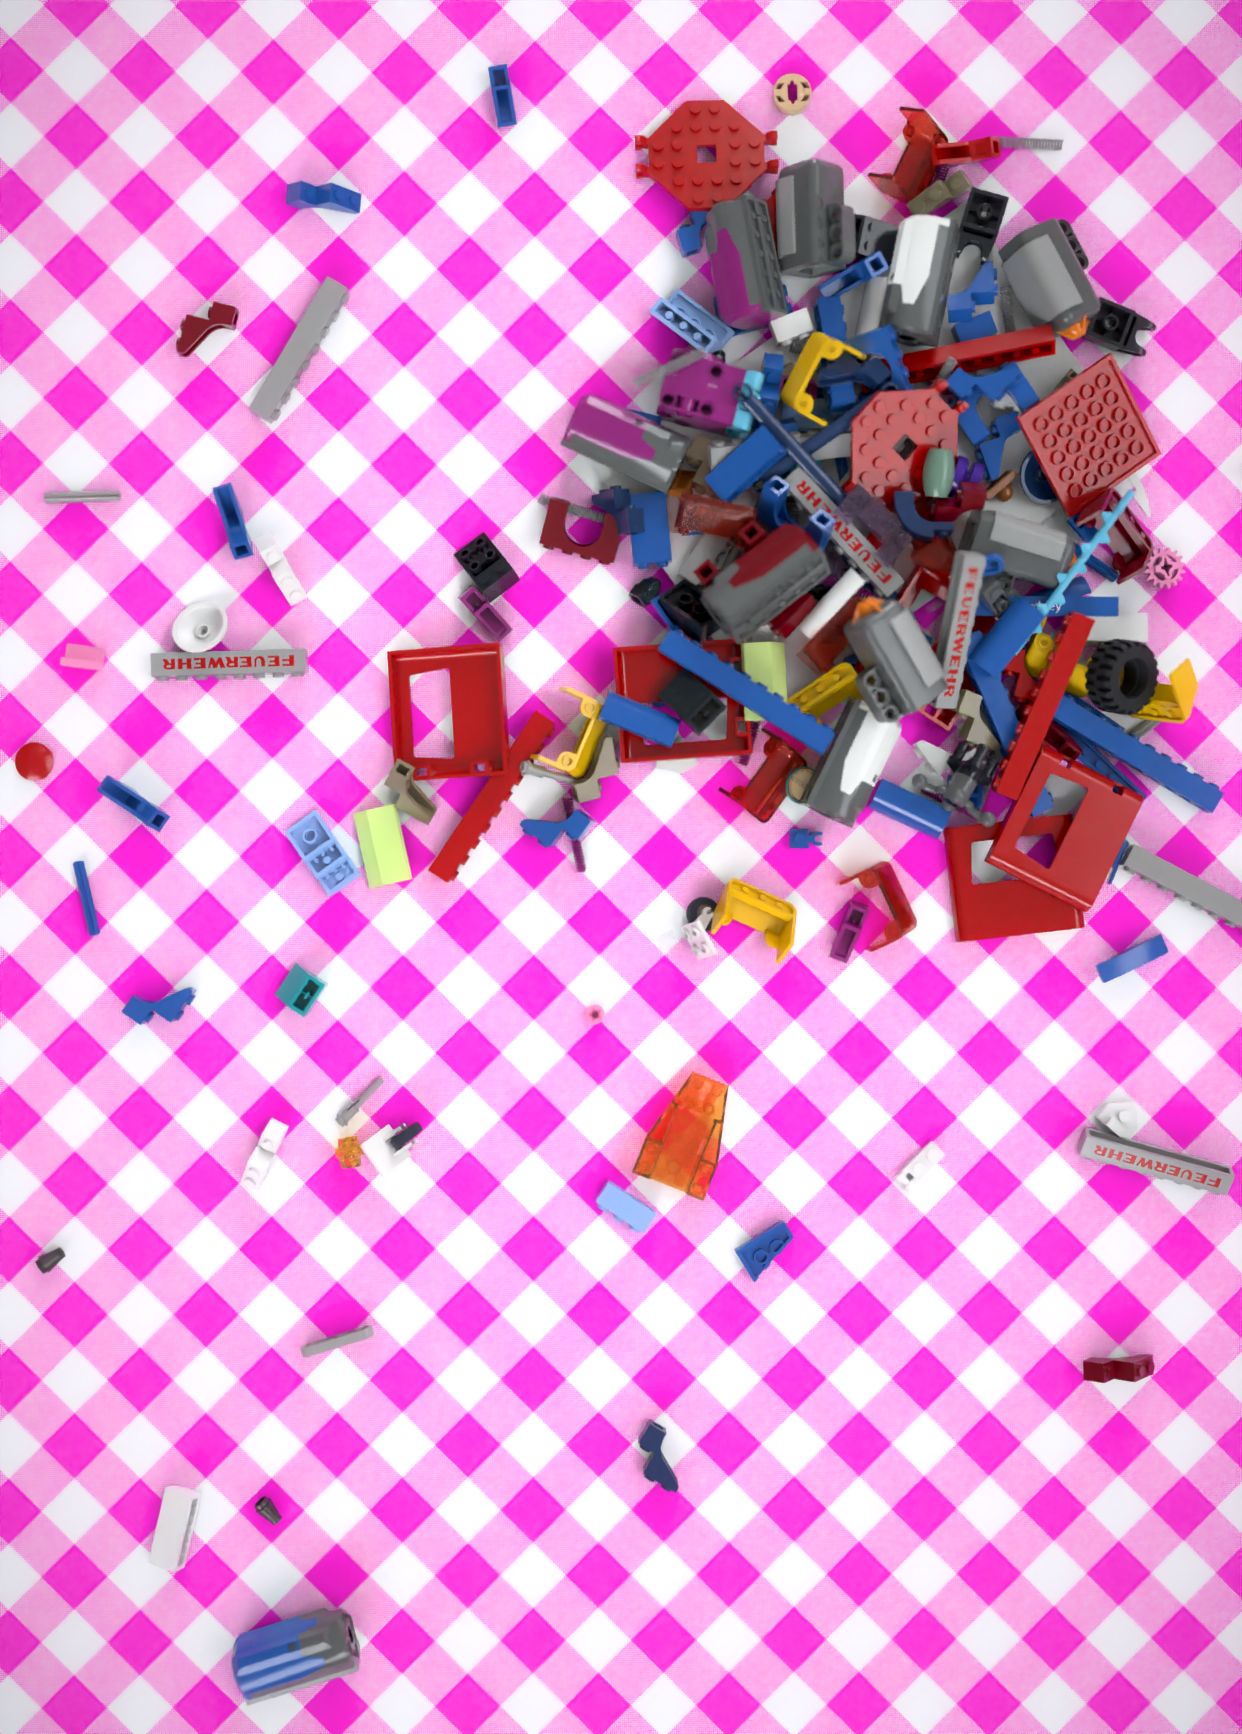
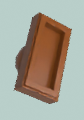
[669,470,697,501]
[986,470,1018,502]

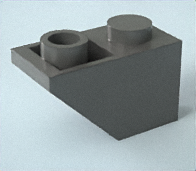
[978,575,1011,617]

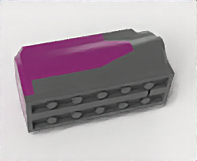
[704,194,788,330]
[560,393,692,494]

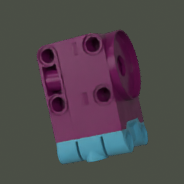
[656,348,764,440]

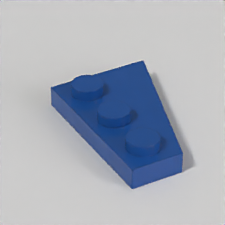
[734,1220,794,1283]

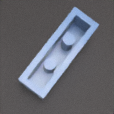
[596,1180,657,1233]

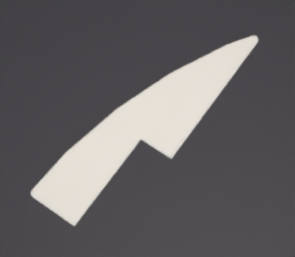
[1128,472,1150,517]

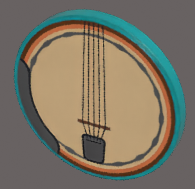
[786,766,814,805]

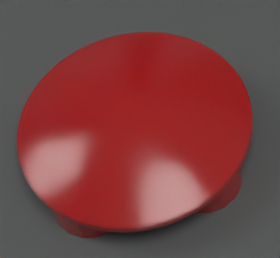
[15,742,54,781]

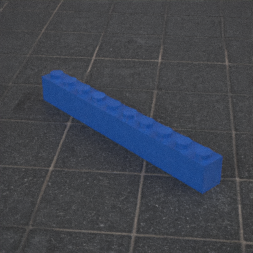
[658,629,835,756]
[964,630,1054,817]
[1052,694,1224,813]

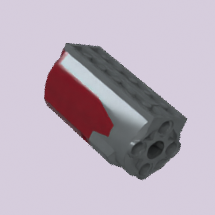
[700,523,831,645]

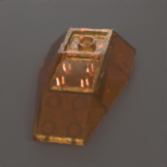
[632,1072,729,1201]

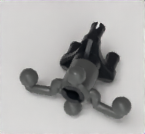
[912,741,999,827]

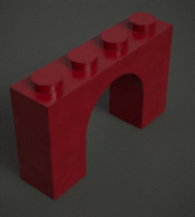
[539,496,621,565]
[693,520,767,589]
[763,592,817,639]

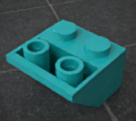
[275,962,328,1017]

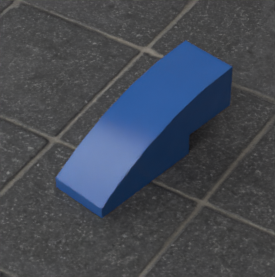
[488,64,517,128]

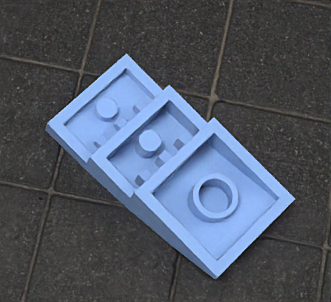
[285,810,362,897]

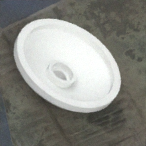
[172,602,228,653]

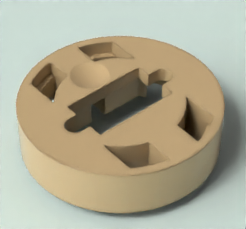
[773,73,812,116]

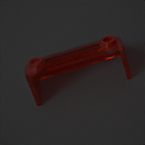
[896,497,957,574]

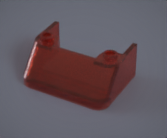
[867,106,948,204]
[673,493,758,548]
[796,593,861,676]
[718,727,807,823]
[835,861,917,952]

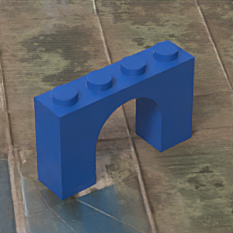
[842,324,915,401]
[948,361,1040,448]
[754,475,836,551]

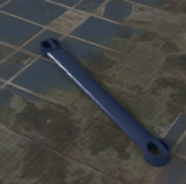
[749,381,899,494]
[732,382,859,517]

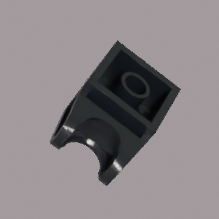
[956,187,1009,265]
[1081,297,1156,357]

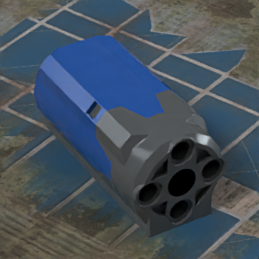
[231,1608,360,1706]

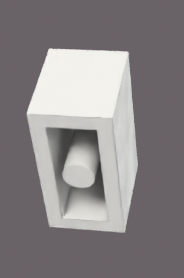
[768,308,814,348]

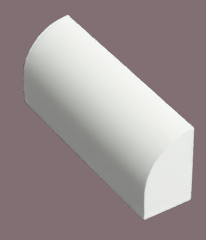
[854,277,888,361]
[797,568,865,640]
[1085,612,1148,647]
[148,1486,201,1572]

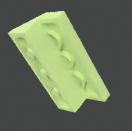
[741,642,788,722]
[353,804,412,888]

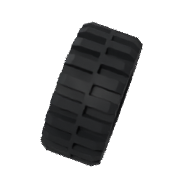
[1085,639,1159,715]

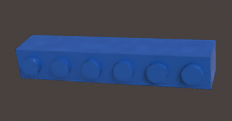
[813,297,857,412]

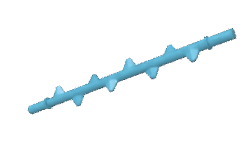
[1015,489,1135,656]

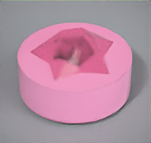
[586,1005,605,1024]

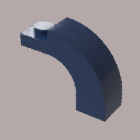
[893,491,953,543]

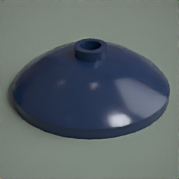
[1019,450,1058,504]

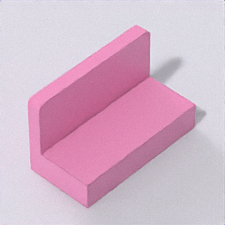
[60,643,106,671]

